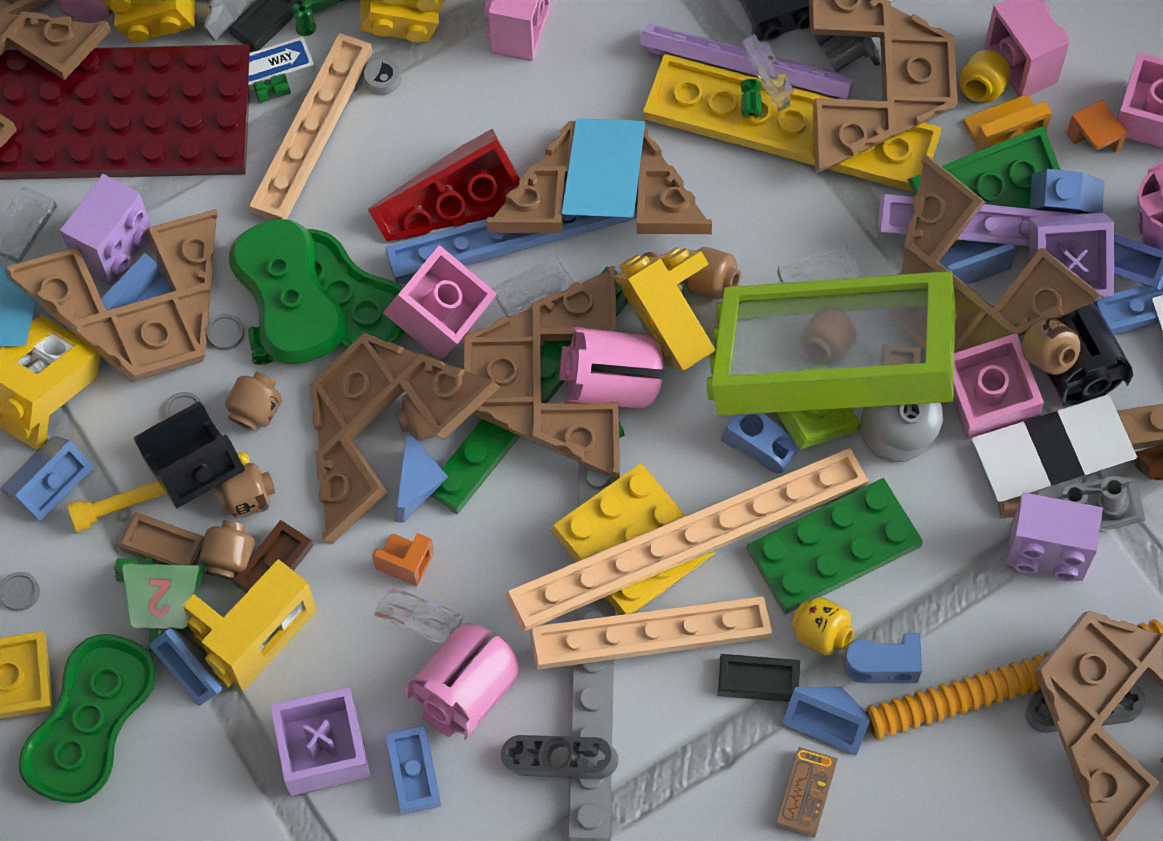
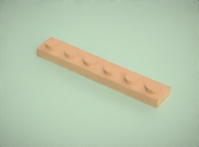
[249,33,373,220]
[530,596,772,670]

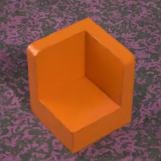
[1066,99,1127,153]
[372,533,434,586]

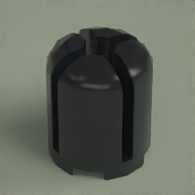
[1046,303,1133,406]

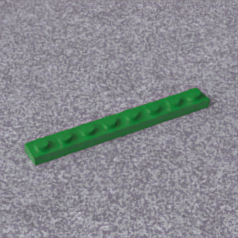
[430,266,628,515]

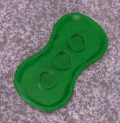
[229,219,347,364]
[307,229,405,349]
[19,634,157,803]

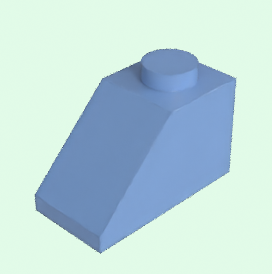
[1029,169,1105,214]

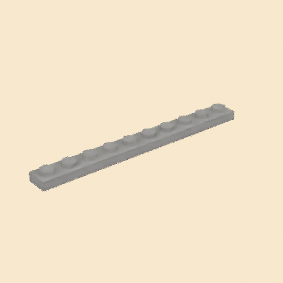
[569,463,617,841]

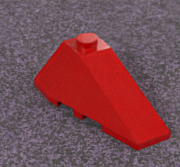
[368,128,520,242]

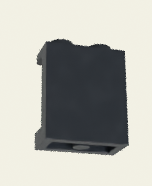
[740,0,810,43]
[134,402,245,509]

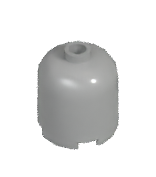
[860,403,943,461]

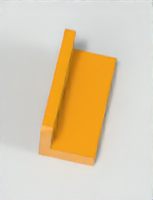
[964,95,1052,151]

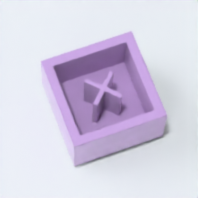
[60,174,152,285]
[1029,213,1114,297]
[1005,492,1103,582]
[270,687,371,796]

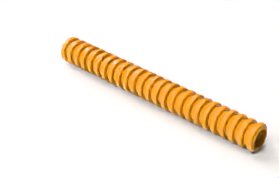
[866,619,1163,741]

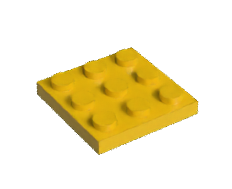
[550,463,716,615]

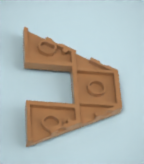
[809,0,958,173]
[0,11,111,148]
[486,121,712,235]
[889,155,1103,353]
[5,209,218,382]
[464,266,620,479]
[310,333,500,544]
[1034,611,1163,841]

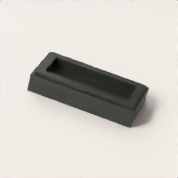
[229,0,303,52]
[718,654,801,702]

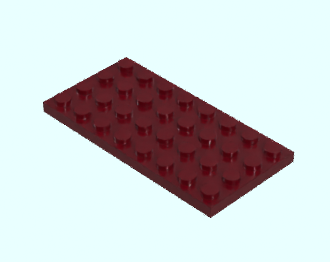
[0,44,252,180]

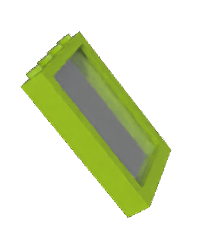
[706,271,955,416]

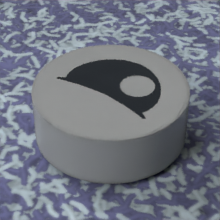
[364,58,401,95]

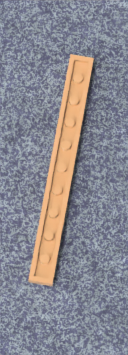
[505,448,869,632]

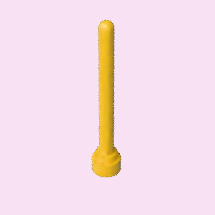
[67,452,250,533]

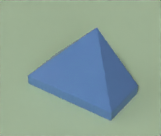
[1114,234,1163,290]
[396,436,448,523]
[148,628,222,706]
[781,687,871,755]

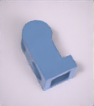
[721,413,799,473]
[844,633,922,683]

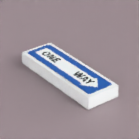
[248,36,315,91]

